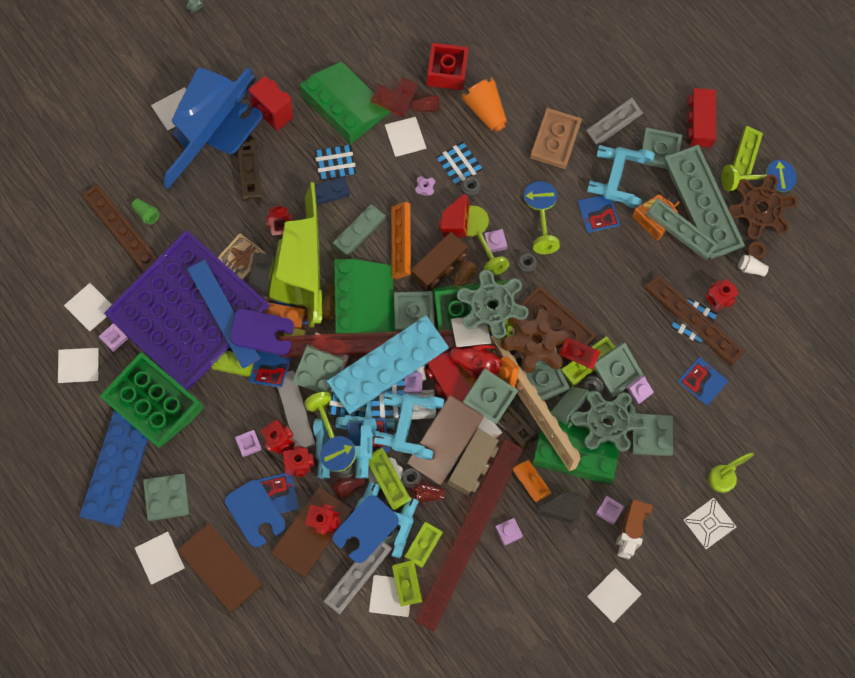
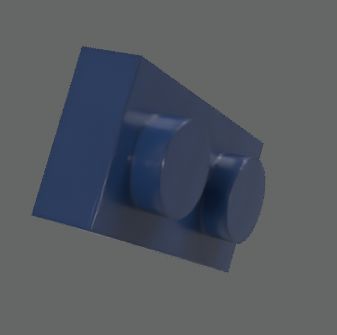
[308,176,350,205]

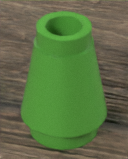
[131,198,159,224]

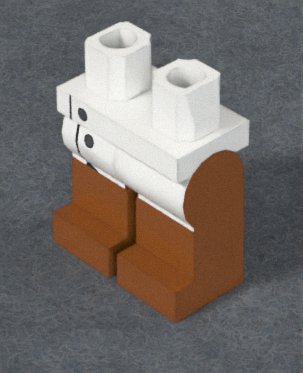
[616,499,653,559]

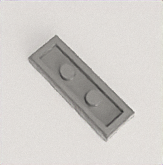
[586,98,643,146]

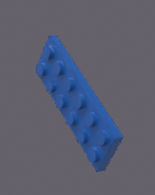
[79,410,148,527]

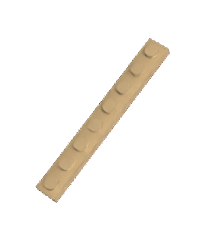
[489,336,580,471]

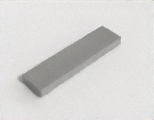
[278,370,316,448]
[324,542,392,615]

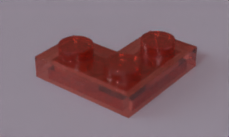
[370,77,418,118]

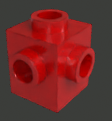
[265,206,293,235]
[705,279,739,312]
[261,419,295,455]
[283,446,314,477]
[305,503,340,535]

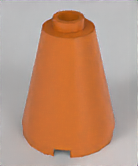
[461,78,507,132]

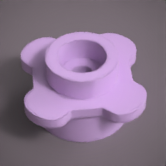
[415,176,435,196]

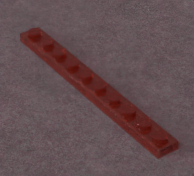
[279,330,473,358]
[416,440,523,632]

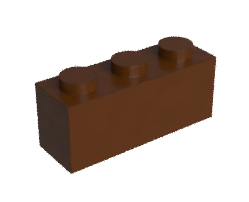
[411,232,468,292]

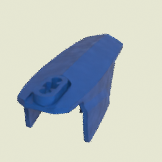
[164,68,256,189]

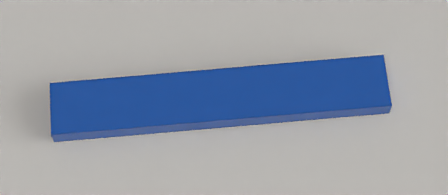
[187,259,261,369]

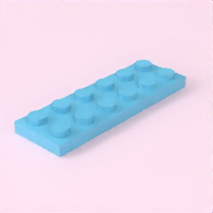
[327,316,449,415]

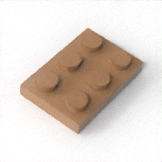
[530,108,582,169]

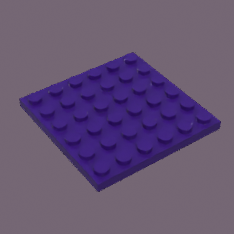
[104,230,270,391]

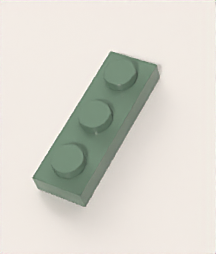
[333,204,385,257]

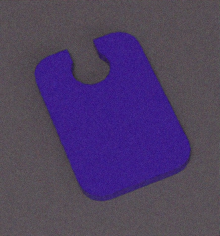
[230,309,294,355]

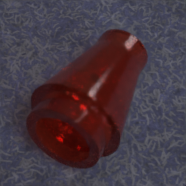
[412,94,439,113]
[333,476,365,498]
[414,483,445,503]

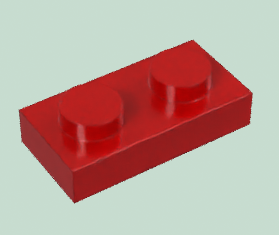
[559,337,601,370]

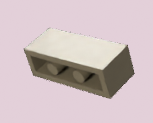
[447,429,499,496]

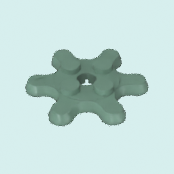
[457,270,529,338]
[571,391,647,452]

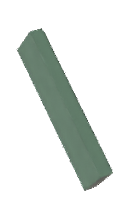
[645,198,718,260]

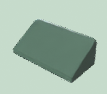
[550,387,589,425]

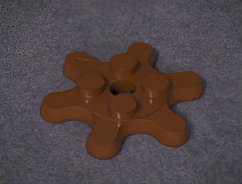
[728,174,798,239]
[501,309,569,373]

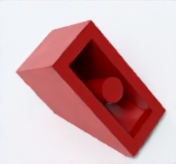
[439,195,470,237]

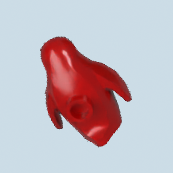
[449,344,501,380]

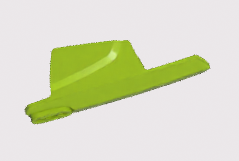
[269,182,322,327]

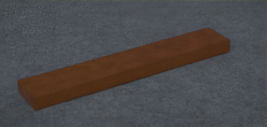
[82,184,158,273]
[644,274,745,366]

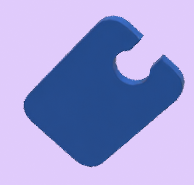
[207,103,263,154]
[225,480,286,547]
[333,495,399,563]

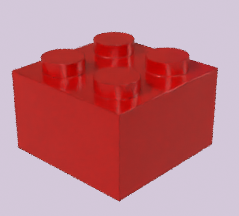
[427,43,468,90]
[248,76,293,132]

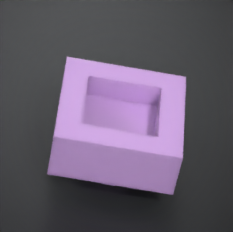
[484,229,508,252]
[99,323,128,352]
[403,372,423,395]
[626,376,654,404]
[235,430,262,457]
[596,496,624,525]
[495,518,523,546]

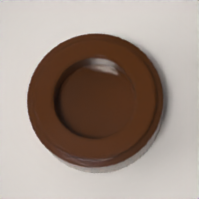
[746,242,767,261]

